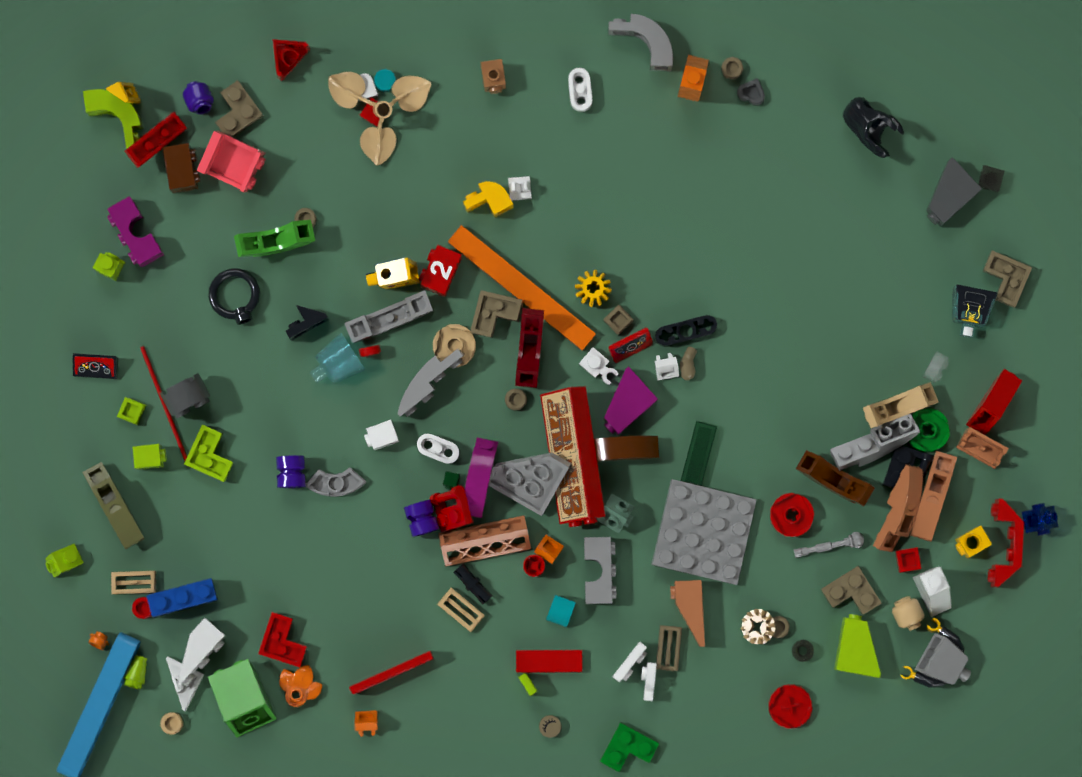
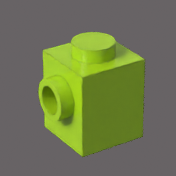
[133,444,167,470]

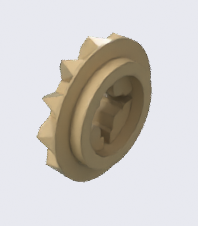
[740,609,775,644]

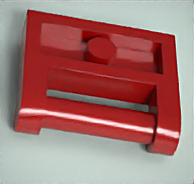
[430,485,473,532]

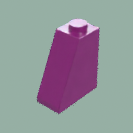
[604,367,658,435]

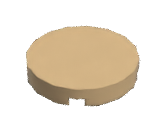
[433,324,476,368]

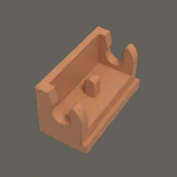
[956,427,1009,469]

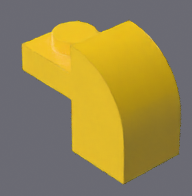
[463,181,514,217]

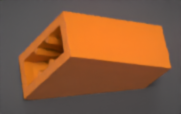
[678,55,709,102]

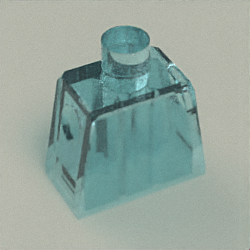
[310,333,365,384]

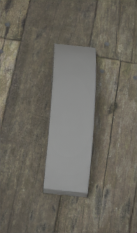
[344,290,433,343]

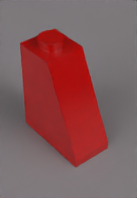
[966,369,1022,435]

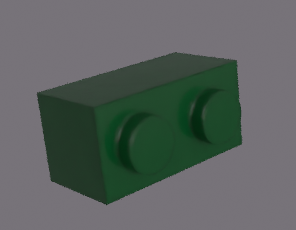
[443,471,460,490]

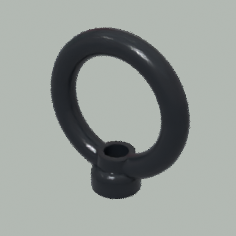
[208,268,260,325]

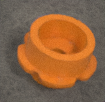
[88,631,110,650]

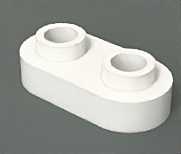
[568,68,592,112]
[417,434,459,464]

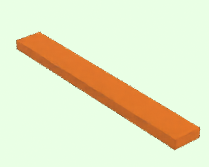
[448,225,596,351]

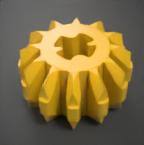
[575,270,612,307]

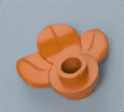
[279,665,323,707]

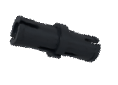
[453,563,493,605]

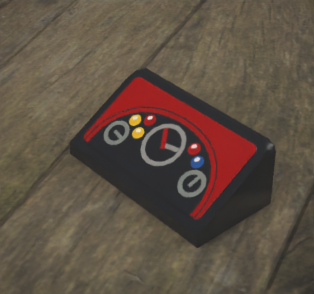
[72,353,118,379]

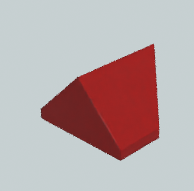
[272,39,310,81]

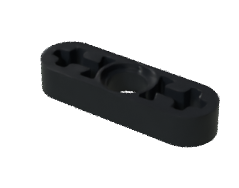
[655,315,717,347]

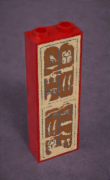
[540,386,606,527]

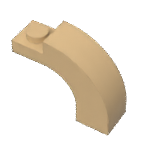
[863,382,939,428]

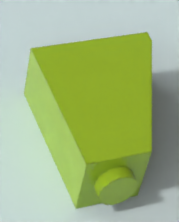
[834,614,881,678]

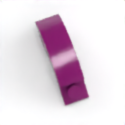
[465,437,498,518]

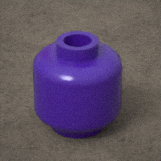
[182,81,214,115]

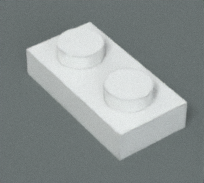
[612,642,647,682]

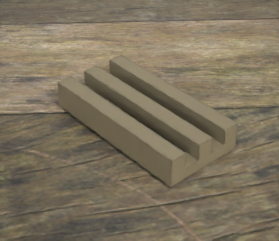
[656,625,682,671]

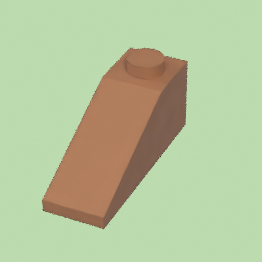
[670,580,705,647]

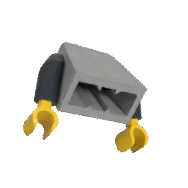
[900,618,971,688]

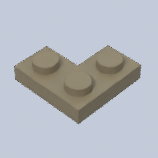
[215,80,263,137]
[983,250,1032,308]
[470,290,524,338]
[820,566,881,615]

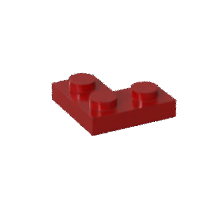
[258,612,307,667]

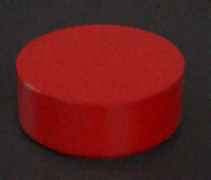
[358,345,381,357]
[132,597,152,619]

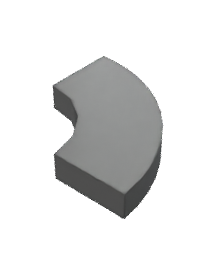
[306,467,366,497]

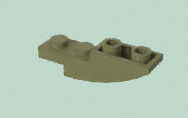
[82,462,145,550]

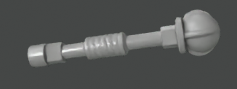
[793,532,864,558]

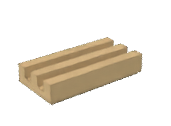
[111,571,157,594]
[437,588,485,632]

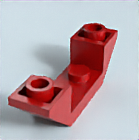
[988,498,1024,587]

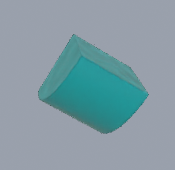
[546,595,576,628]

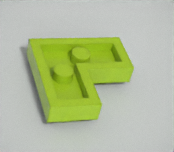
[184,425,234,482]

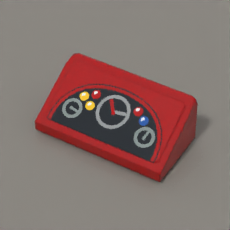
[608,328,653,363]

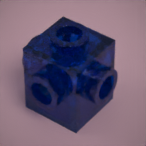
[1021,503,1059,536]

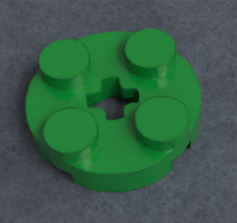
[908,408,950,452]

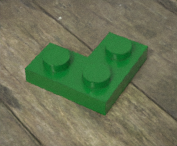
[599,723,659,772]

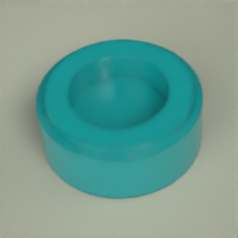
[374,69,396,92]

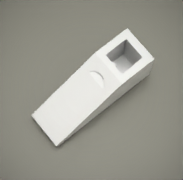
[178,618,225,688]

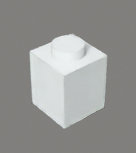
[364,420,399,451]

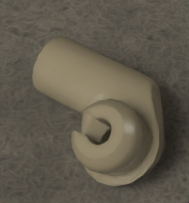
[680,347,697,380]

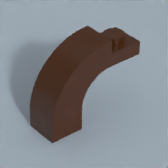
[594,436,659,462]
[796,450,875,506]

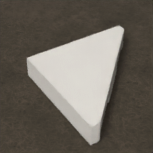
[166,656,205,711]

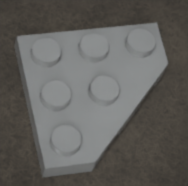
[489,453,571,516]

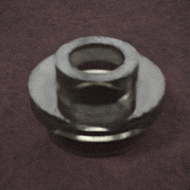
[792,640,814,662]

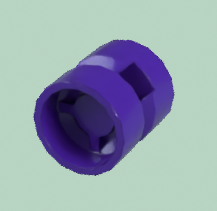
[276,455,306,488]
[404,500,439,537]

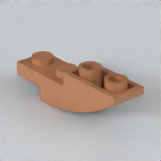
[910,451,957,542]
[873,464,923,552]

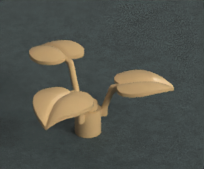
[328,72,431,165]

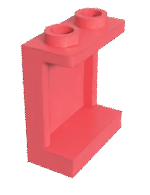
[196,131,266,192]

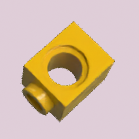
[955,525,992,558]

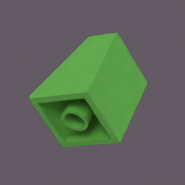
[208,659,277,737]

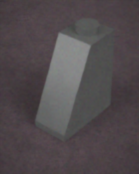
[926,157,982,227]

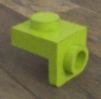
[45,543,83,578]

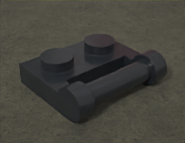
[882,445,934,489]

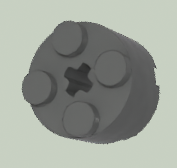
[160,373,211,419]

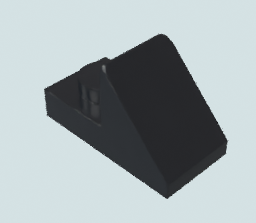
[285,305,329,341]

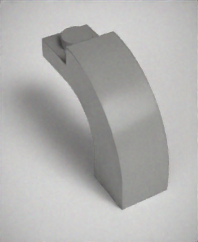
[608,14,673,71]

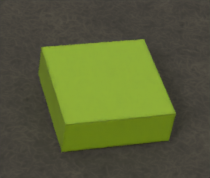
[117,397,146,425]
[518,673,537,696]

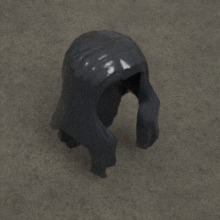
[843,97,904,158]

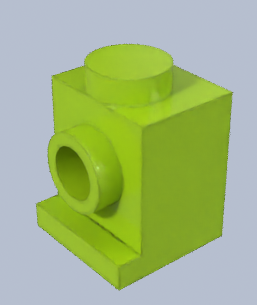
[92,252,125,281]

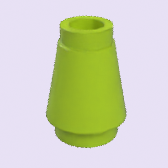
[123,655,147,689]

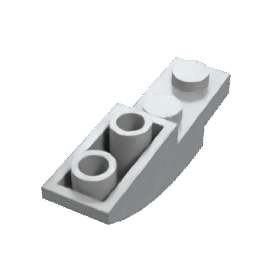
[397,348,464,417]
[830,414,920,471]

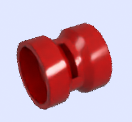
[523,555,545,577]

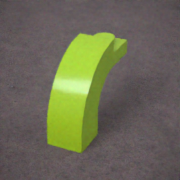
[83,89,143,149]

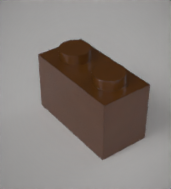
[163,143,201,193]

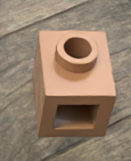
[481,59,506,94]

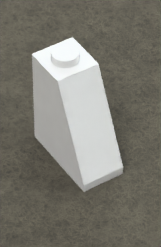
[913,567,951,617]

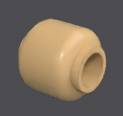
[892,596,925,631]

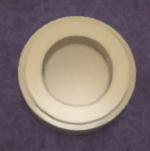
[160,712,184,735]

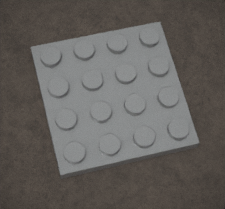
[651,479,756,585]

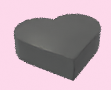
[737,78,765,106]

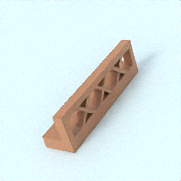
[439,516,531,567]

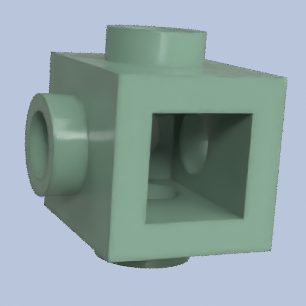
[597,494,634,533]

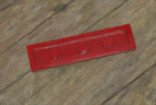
[349,651,434,695]

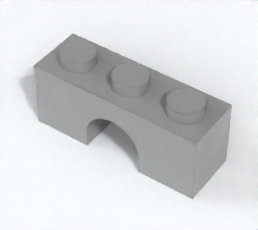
[584,537,616,604]

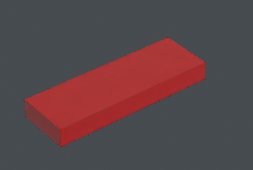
[124,111,188,168]
[516,650,582,672]

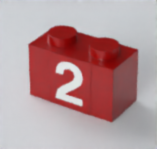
[419,245,462,297]

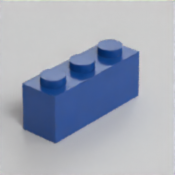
[147,578,218,618]

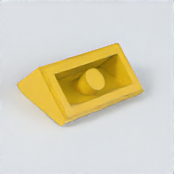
[106,82,141,104]

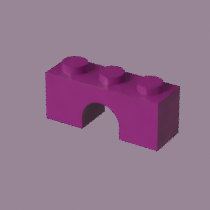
[107,196,164,268]

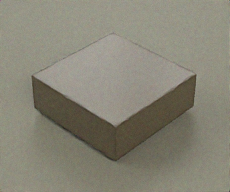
[603,305,634,335]

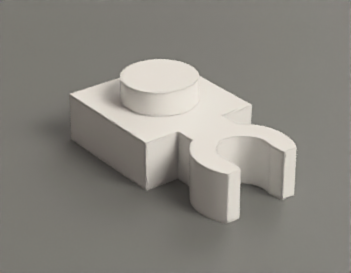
[579,347,618,385]
[641,663,657,701]

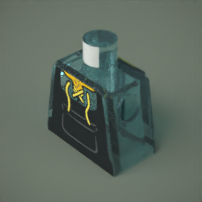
[952,284,997,338]

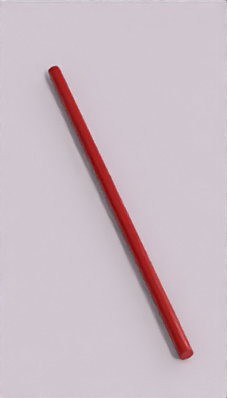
[140,346,187,462]

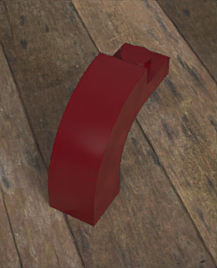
[515,308,544,388]

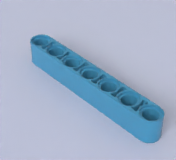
[57,632,141,777]

